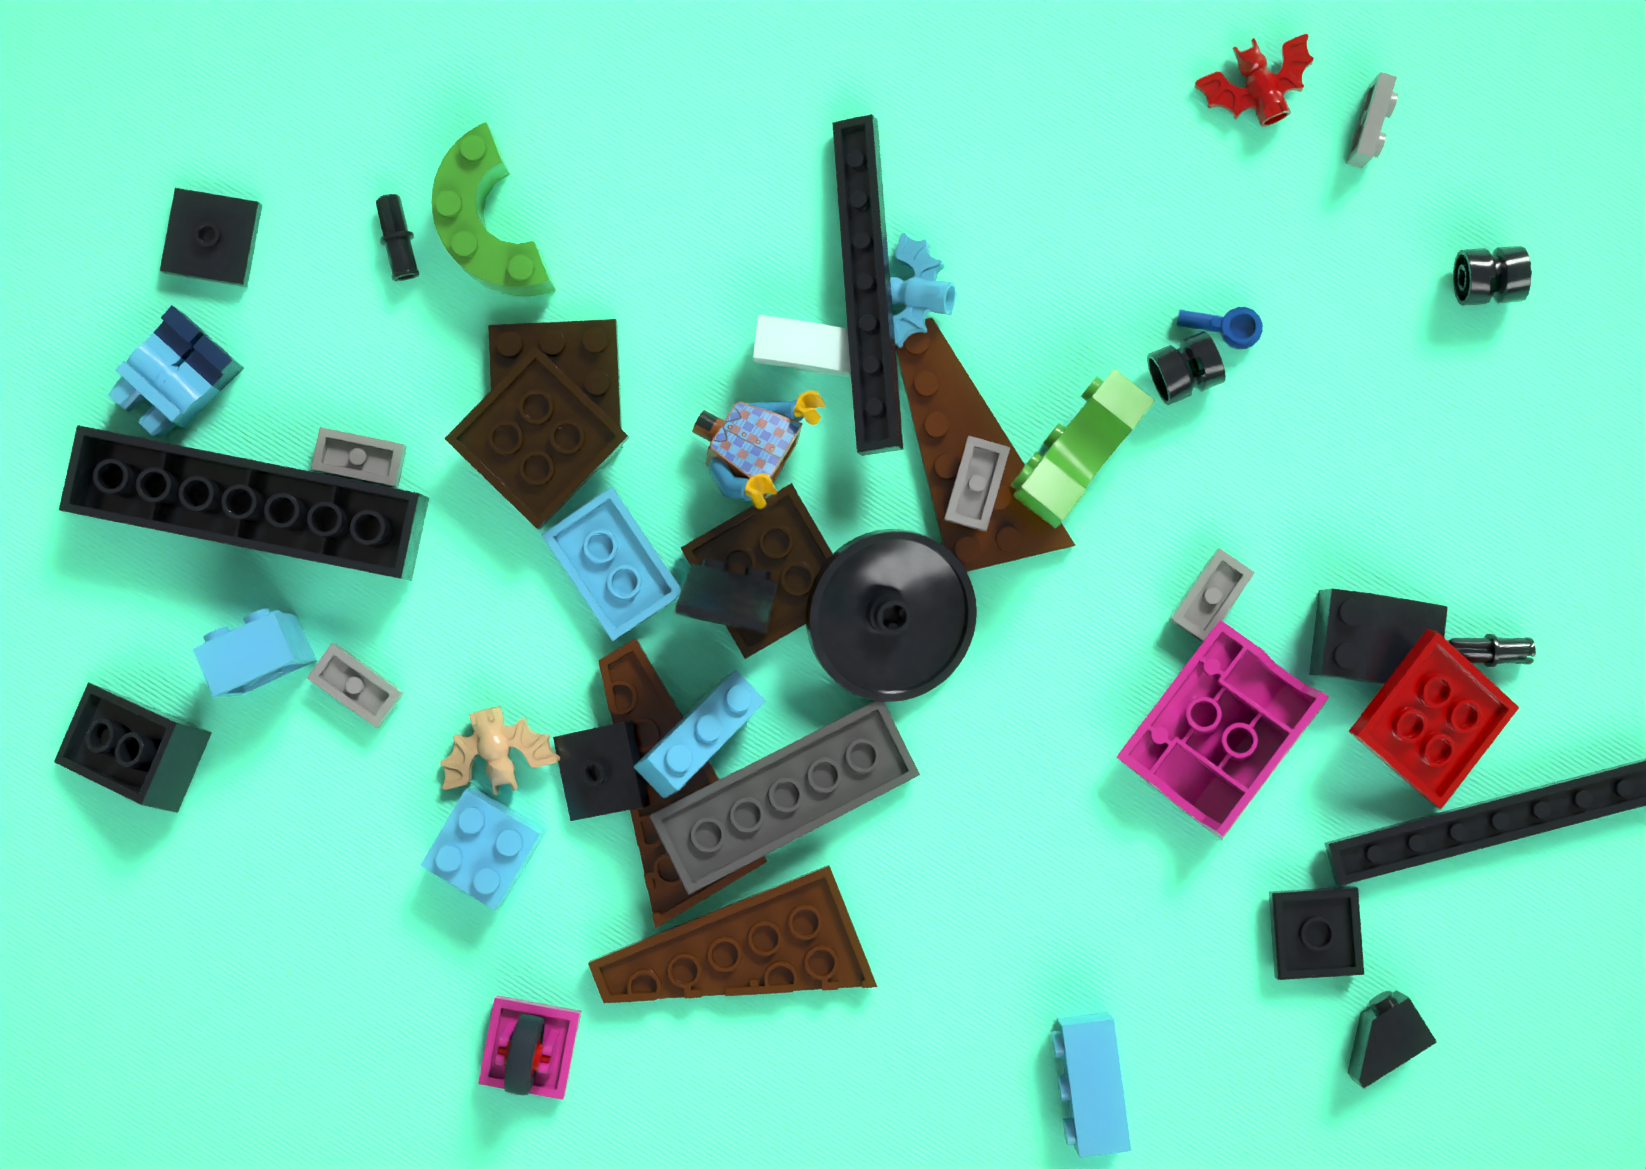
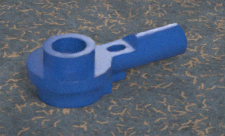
[1176,307,1263,350]

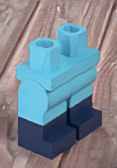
[108,305,244,439]

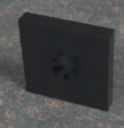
[160,188,263,288]
[553,720,650,821]
[1269,886,1364,980]

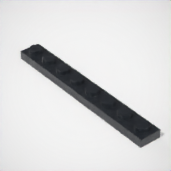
[832,114,904,456]
[1324,758,1646,886]

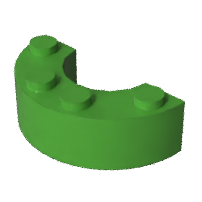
[431,122,557,297]
[1011,368,1155,529]

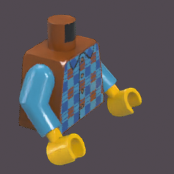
[692,390,826,509]

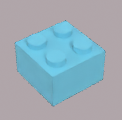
[192,608,317,697]
[420,787,547,910]

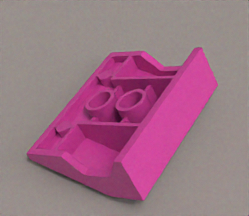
[1116,620,1329,840]

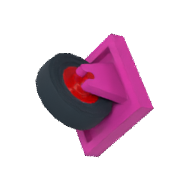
[478,995,582,1100]

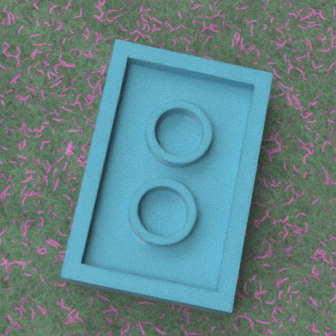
[541,487,682,642]

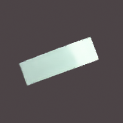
[753,315,851,377]

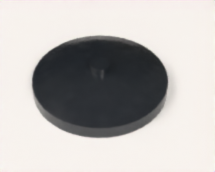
[805,529,977,702]

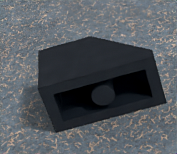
[1347,990,1437,1089]

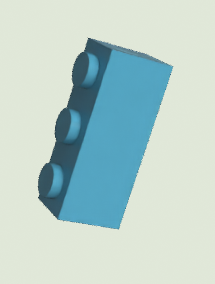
[634,670,766,798]
[1051,1012,1132,1158]

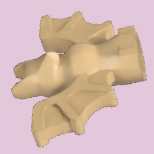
[440,706,560,795]

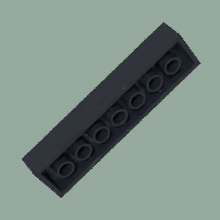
[59,425,429,581]

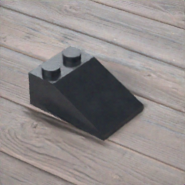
[674,558,779,634]
[1309,588,1448,684]
[54,682,212,813]

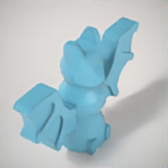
[890,233,957,348]

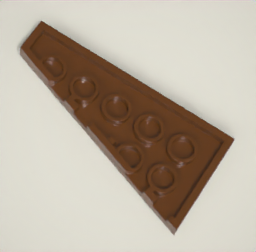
[895,318,1076,572]
[598,639,768,929]
[588,864,878,1003]

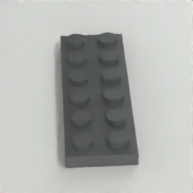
[649,701,920,895]

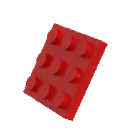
[1348,629,1520,809]

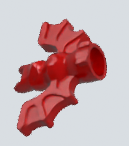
[1194,33,1314,127]

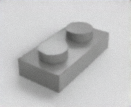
[1345,72,1398,169]
[311,427,407,488]
[944,436,1010,532]
[1169,548,1255,643]
[307,643,405,728]

